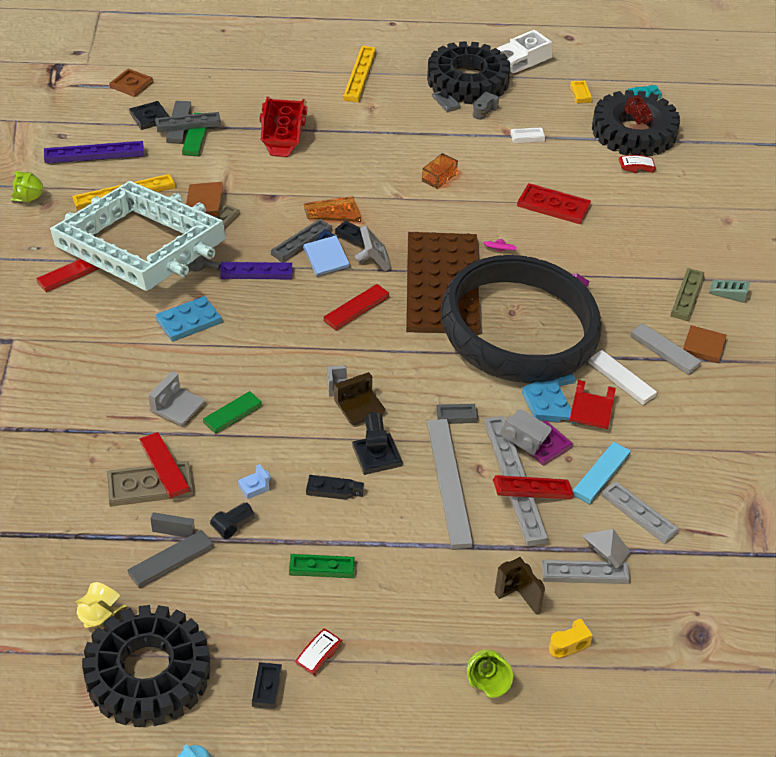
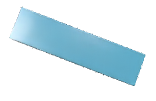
[573,442,631,504]

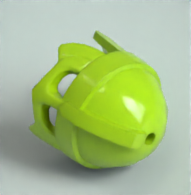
[10,171,43,203]
[467,649,513,698]

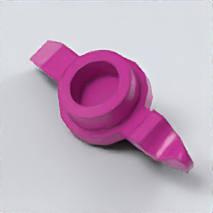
[483,239,517,252]

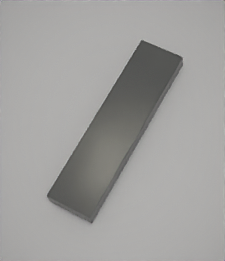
[166,101,191,144]
[155,112,221,133]
[271,219,332,262]
[128,530,213,588]

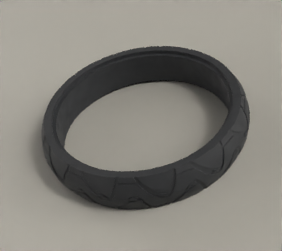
[441,255,602,383]

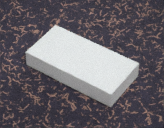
[510,128,545,143]

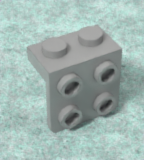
[499,409,551,456]

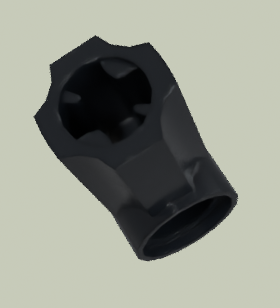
[365,412,387,449]
[210,502,255,539]

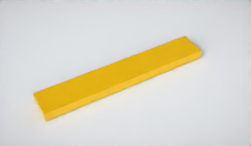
[343,46,376,102]
[72,174,175,211]

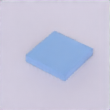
[303,236,349,276]

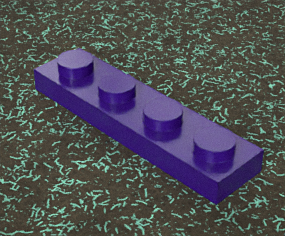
[220,262,292,280]

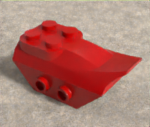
[259,96,308,157]

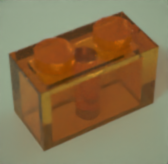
[422,153,458,189]

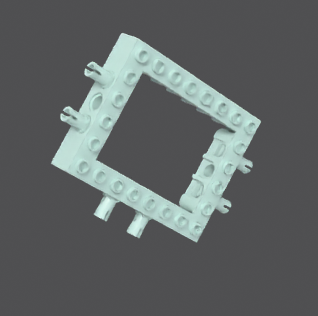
[50,181,226,291]

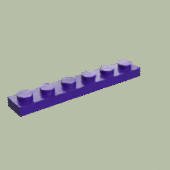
[44,141,144,163]

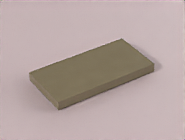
[107,461,193,507]

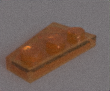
[304,196,361,222]

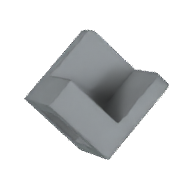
[327,365,347,397]

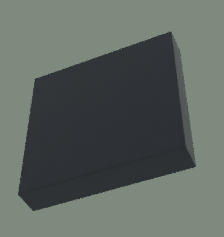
[129,101,170,130]
[352,433,402,475]

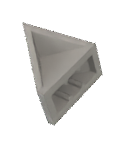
[583,529,631,569]

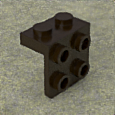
[334,372,385,425]
[494,557,545,614]

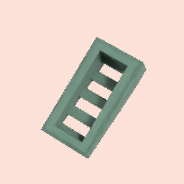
[709,280,750,302]

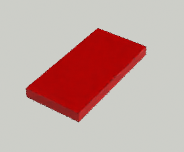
[517,183,591,225]

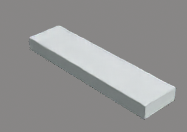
[588,350,657,405]

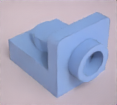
[238,464,271,499]

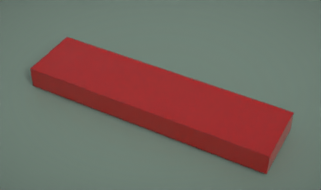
[36,259,100,292]
[324,284,389,330]
[139,432,189,499]
[493,475,574,500]

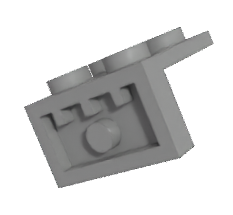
[149,371,205,426]

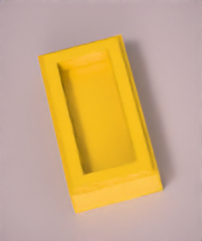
[570,81,592,103]

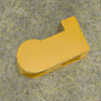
[549,618,593,658]

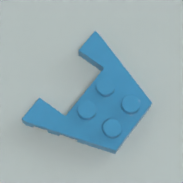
[522,373,579,424]

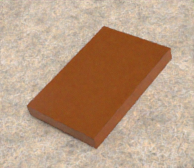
[186,182,224,216]

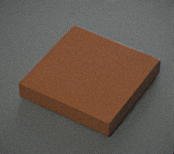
[109,68,153,97]
[683,325,727,363]

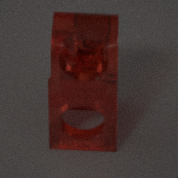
[624,95,652,124]

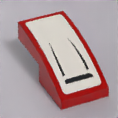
[619,155,656,173]
[295,628,342,676]

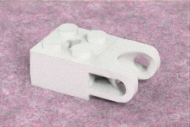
[497,30,552,73]

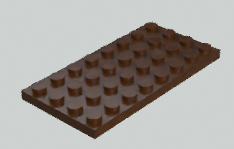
[406,232,480,335]

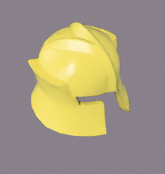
[75,582,127,629]

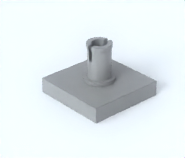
[355,225,391,271]

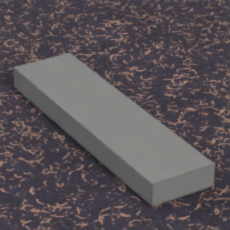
[630,323,701,375]
[602,481,679,544]
[541,560,630,584]

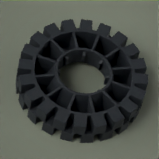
[427,41,511,104]
[592,90,680,157]
[82,605,211,727]

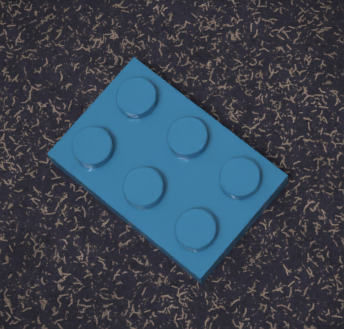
[155,296,222,342]

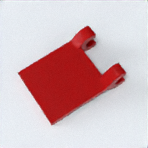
[569,380,616,429]

